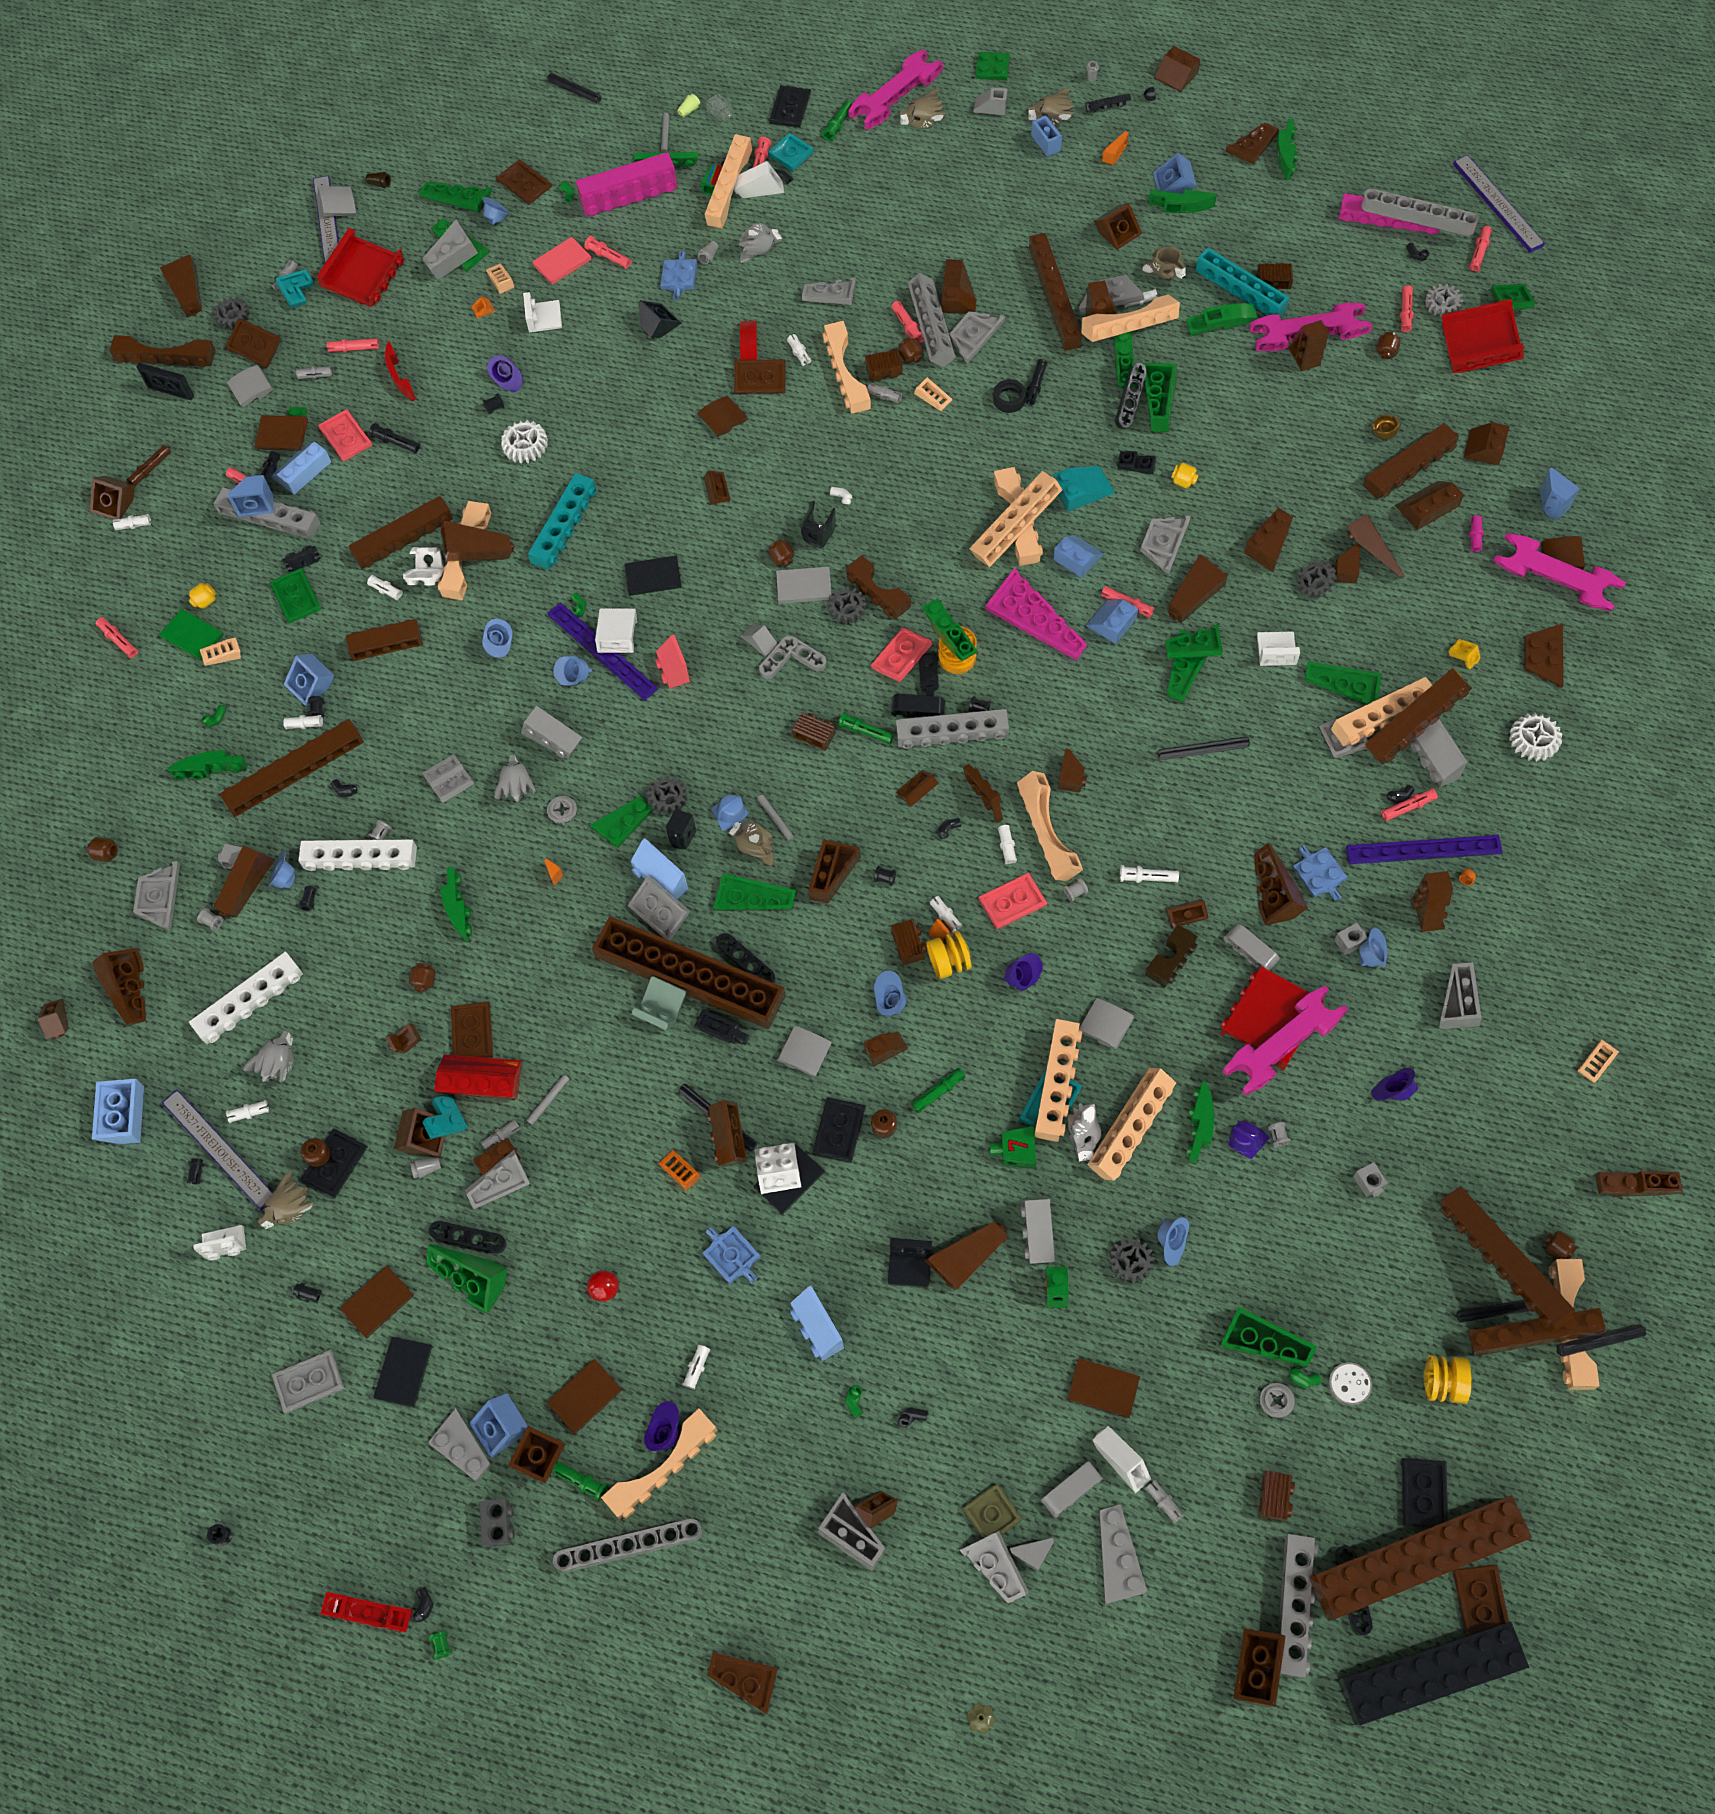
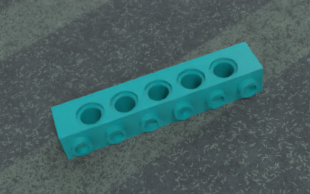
[1196,248,1290,317]
[528,473,597,570]

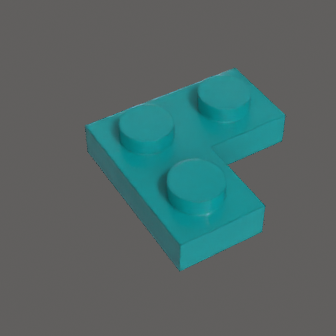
[275,269,314,308]
[422,1094,468,1139]

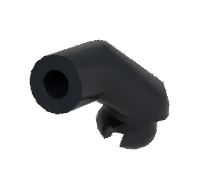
[1406,242,1429,261]
[1387,785,1415,803]
[898,1407,928,1428]
[413,1587,433,1622]

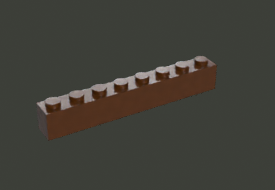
[1029,233,1082,351]
[220,719,364,818]
[1441,1186,1575,1332]

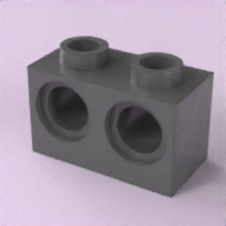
[480,1498,515,1548]

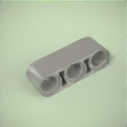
[1223,924,1280,971]
[1041,1461,1103,1518]

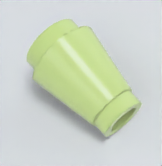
[677,94,700,118]

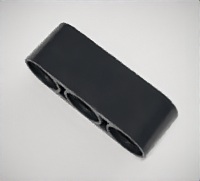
[891,694,946,718]

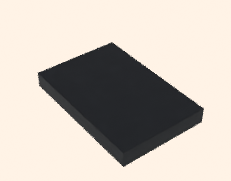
[769,85,811,128]
[136,363,194,401]
[625,555,682,596]
[813,1097,866,1163]
[300,1128,368,1198]
[753,1144,825,1215]
[373,1337,433,1408]
[1401,1458,1448,1528]

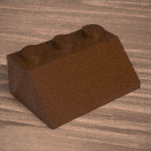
[1395,481,1464,530]
[707,1100,747,1167]
[1233,1628,1286,1707]

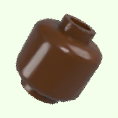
[1376,332,1401,360]
[898,337,923,364]
[768,540,795,567]
[87,837,118,862]
[409,963,436,992]
[871,1109,897,1138]
[301,1138,330,1167]
[1543,1231,1577,1259]

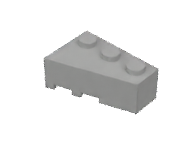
[423,220,478,279]
[521,706,582,759]
[1439,962,1482,1029]
[1020,1197,1055,1264]
[818,1492,885,1572]

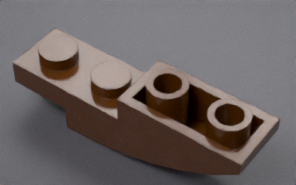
[1595,1171,1683,1197]

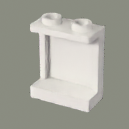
[595,609,637,653]

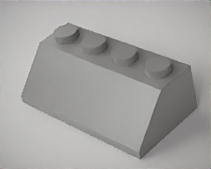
[1410,719,1467,788]

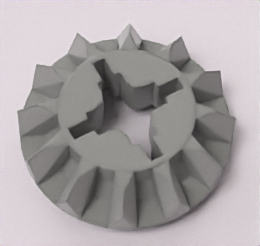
[547,796,577,824]
[1260,1383,1295,1418]

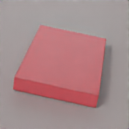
[532,237,592,284]
[317,409,372,462]
[871,627,932,682]
[978,872,1047,930]

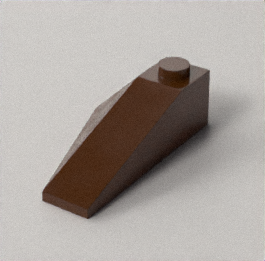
[942,259,976,314]
[1347,514,1405,578]
[1254,843,1308,925]
[92,948,146,1025]

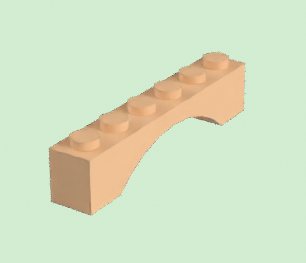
[705,134,752,228]
[1081,294,1180,342]
[822,321,871,414]
[994,467,1043,566]
[438,501,491,600]
[1017,771,1083,881]
[1549,1259,1599,1390]
[601,1409,718,1520]

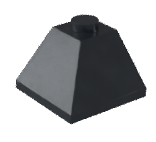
[638,300,682,339]

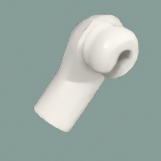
[830,487,852,505]

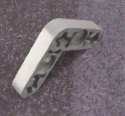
[759,636,827,679]

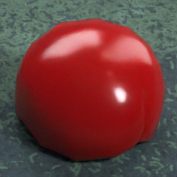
[587,1270,619,1302]

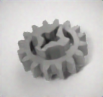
[1425,284,1464,318]

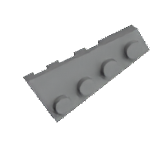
[1099,1504,1147,1605]

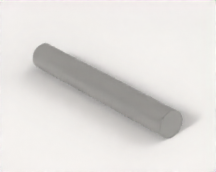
[661,113,670,152]
[757,795,794,841]
[526,1074,570,1125]

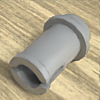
[1086,61,1099,82]

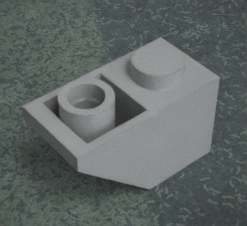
[974,87,1008,115]

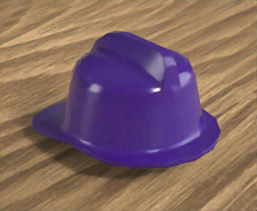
[487,355,523,392]
[1003,953,1043,991]
[1371,1068,1418,1101]
[1228,1121,1270,1159]
[644,1401,679,1451]

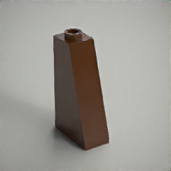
[160,254,202,317]
[440,521,514,561]
[1168,554,1227,623]
[214,845,275,918]
[925,1222,1009,1290]

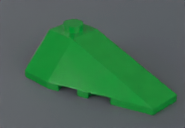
[426,1244,507,1313]

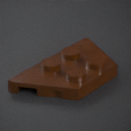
[1524,624,1564,688]

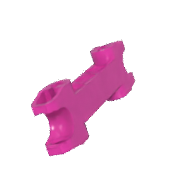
[848,50,943,130]
[1249,303,1372,351]
[1493,533,1626,611]
[1223,985,1348,1096]

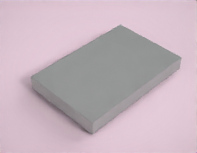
[776,567,832,604]
[628,876,690,940]
[272,1349,345,1414]

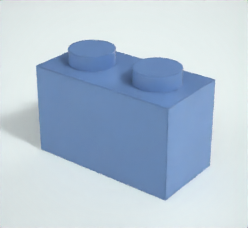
[1031,115,1062,157]

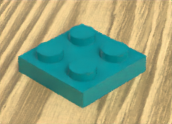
[768,133,814,172]

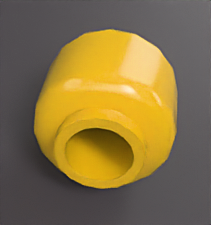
[1171,463,1199,488]
[189,583,216,609]

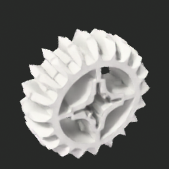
[501,420,548,464]
[1509,713,1562,762]

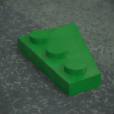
[1165,624,1223,658]
[589,796,653,848]

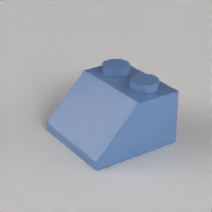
[1153,153,1196,194]
[1540,467,1580,521]
[228,475,273,517]
[1053,535,1103,578]
[1086,599,1138,644]
[283,654,335,706]
[469,1394,528,1459]

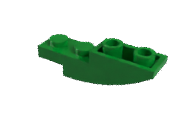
[1276,119,1298,180]
[1148,189,1217,213]
[1186,303,1257,336]
[1114,331,1135,387]
[922,598,978,661]
[168,750,248,780]
[440,867,472,942]
[1186,1081,1214,1165]

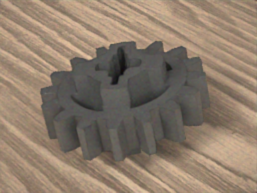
[212,296,250,330]
[1296,559,1337,599]
[827,587,867,625]
[647,776,687,815]
[1109,1237,1155,1284]

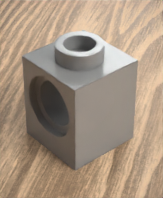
[218,844,242,869]
[1335,923,1368,956]
[1353,1162,1388,1198]

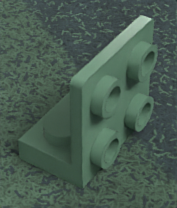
[632,976,687,1030]

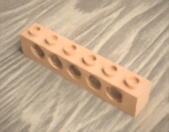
[969,471,1062,568]
[1331,677,1432,746]
[1035,1019,1082,1142]
[1087,1068,1176,1181]

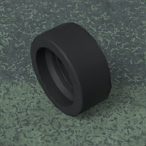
[993,379,1026,413]

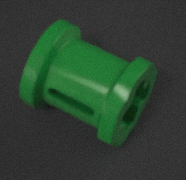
[428,1631,452,1660]

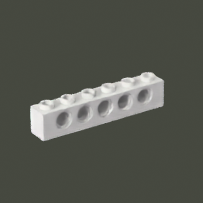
[299,840,417,871]
[189,952,303,1045]

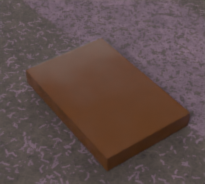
[496,159,552,205]
[225,318,282,368]
[734,359,786,394]
[255,415,308,451]
[451,1001,493,1058]
[339,1266,414,1339]
[1068,1358,1140,1418]
[547,1359,622,1434]
[1452,1565,1509,1635]

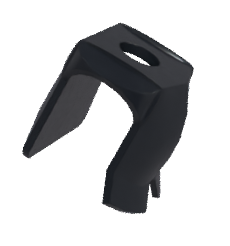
[801,501,836,548]

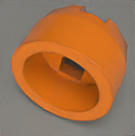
[1459,869,1476,886]

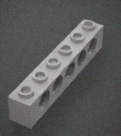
[908,273,956,367]
[214,488,320,540]
[896,709,1009,749]
[1278,1534,1318,1679]

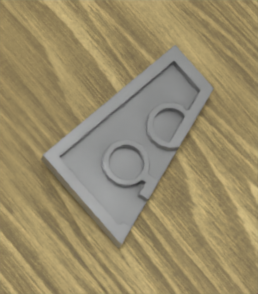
[802,278,856,305]
[465,1150,530,1209]
[428,1408,491,1482]
[960,1531,1029,1603]

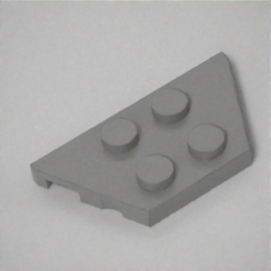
[1079,275,1144,313]
[949,312,1005,364]
[1140,516,1191,574]
[133,861,180,930]

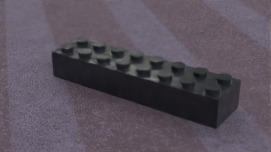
[1337,1622,1530,1726]

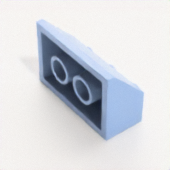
[271,442,331,495]
[631,838,688,899]
[92,1079,144,1144]
[790,1286,844,1361]

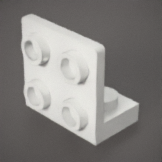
[523,292,562,333]
[1257,632,1300,666]
[755,1143,801,1194]
[193,1225,246,1260]

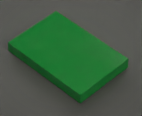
[269,568,322,624]
[159,609,224,661]

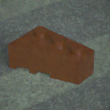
[1085,280,1118,317]
[1288,320,1329,372]
[1244,507,1293,572]
[809,840,861,903]
[1411,871,1453,932]

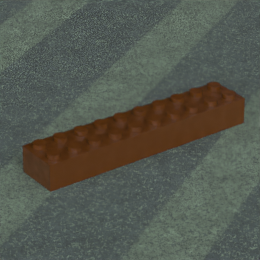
[592,916,785,1029]
[1309,1495,1532,1621]

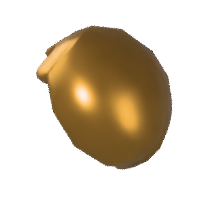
[1372,415,1400,440]

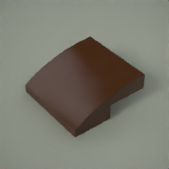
[698,396,747,436]
[1541,536,1585,570]

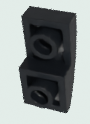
[1117,451,1156,474]

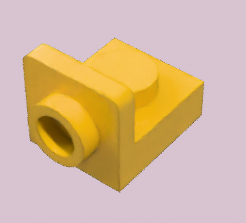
[1448,639,1480,669]

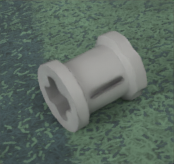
[367,820,392,840]
[1063,878,1088,902]
[197,908,224,931]
[1268,1122,1291,1148]

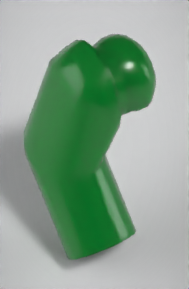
[1289,1368,1322,1388]

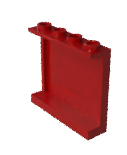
[317,228,404,307]
[1442,299,1524,373]
[1220,966,1325,1070]

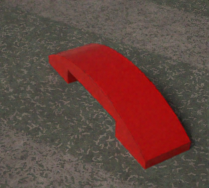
[740,320,758,360]
[385,342,416,401]
[320,1591,412,1633]

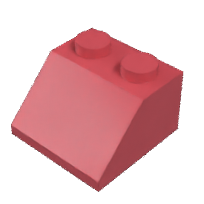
[655,635,690,689]

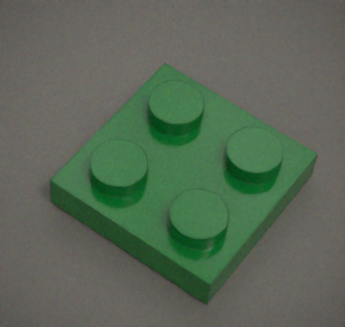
[976,52,1010,80]
[1490,284,1535,310]

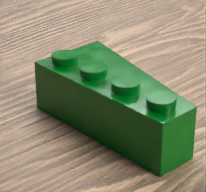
[1142,362,1177,432]
[1219,1307,1317,1368]

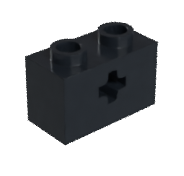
[666,809,696,850]

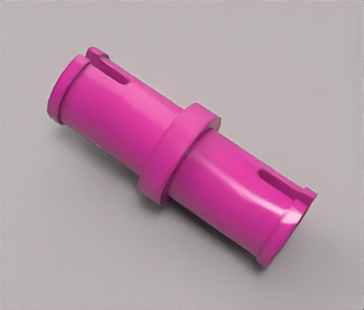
[1469,515,1484,552]

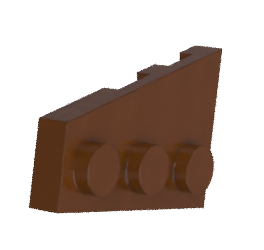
[1226,123,1279,165]
[963,764,1003,823]
[707,1652,778,1715]

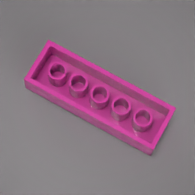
[576,152,678,217]

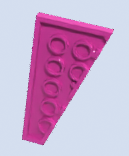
[985,568,1087,661]

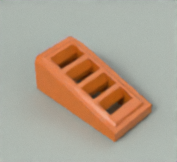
[1102,131,1129,165]
[658,1150,701,1191]

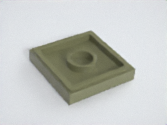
[962,1483,1023,1539]

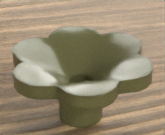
[967,1703,995,1733]

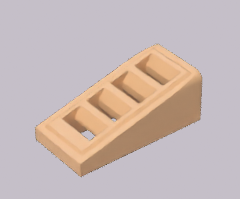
[486,263,514,294]
[914,377,953,411]
[200,637,241,666]
[1577,1040,1619,1083]

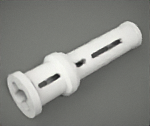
[1120,865,1179,883]

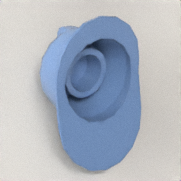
[482,197,509,225]
[482,618,512,658]
[553,656,592,686]
[711,795,748,831]
[268,850,295,888]
[1359,928,1388,967]
[874,971,907,1016]
[1157,1217,1189,1266]

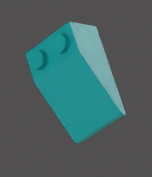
[1053,466,1115,512]

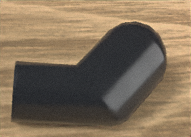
[774,169,793,184]
[330,779,358,797]
[937,818,961,839]

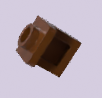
[386,1023,422,1053]

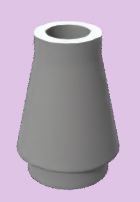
[698,241,718,264]
[410,1157,441,1179]

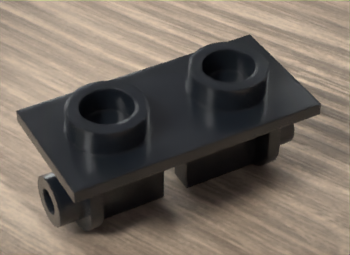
[282,545,321,572]

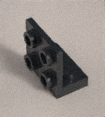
[888,1238,932,1288]

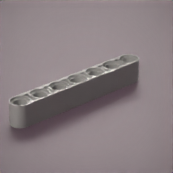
[1361,188,1478,236]
[553,1519,703,1573]

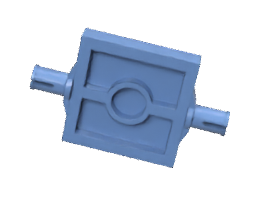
[661,251,698,299]
[1293,845,1347,901]
[703,1226,761,1285]

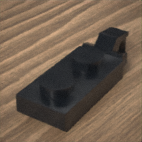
[1085,94,1131,112]
[919,653,939,696]
[694,1009,749,1045]

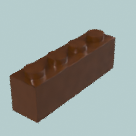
[346,619,423,661]

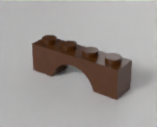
[846,555,911,620]

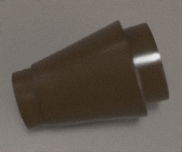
[366,172,391,188]

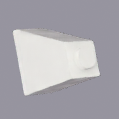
[734,161,784,198]
[1093,1426,1151,1494]

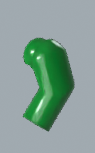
[558,181,574,203]
[571,592,587,617]
[201,705,227,727]
[845,1385,863,1419]

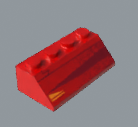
[434,1054,522,1100]

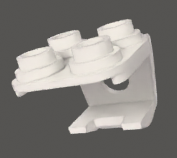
[403,547,444,585]

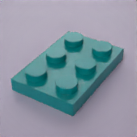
[1019,1068,1082,1129]

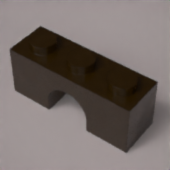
[1145,924,1198,987]

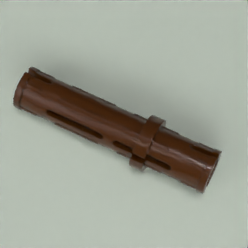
[127,445,171,487]

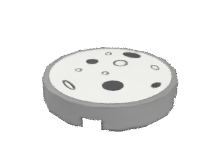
[1328,1362,1372,1406]

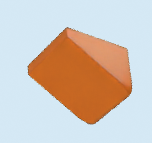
[471,296,495,318]
[544,859,563,886]
[928,919,950,944]

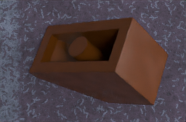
[1332,544,1360,584]
[1058,748,1087,792]
[37,999,68,1039]
[863,1032,908,1067]

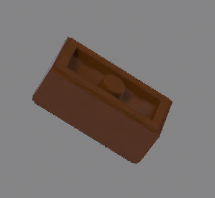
[704,470,730,505]
[896,770,938,807]
[1165,899,1208,928]
[855,1491,898,1528]

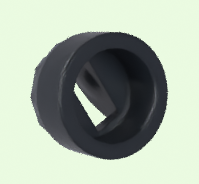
[1144,86,1156,101]

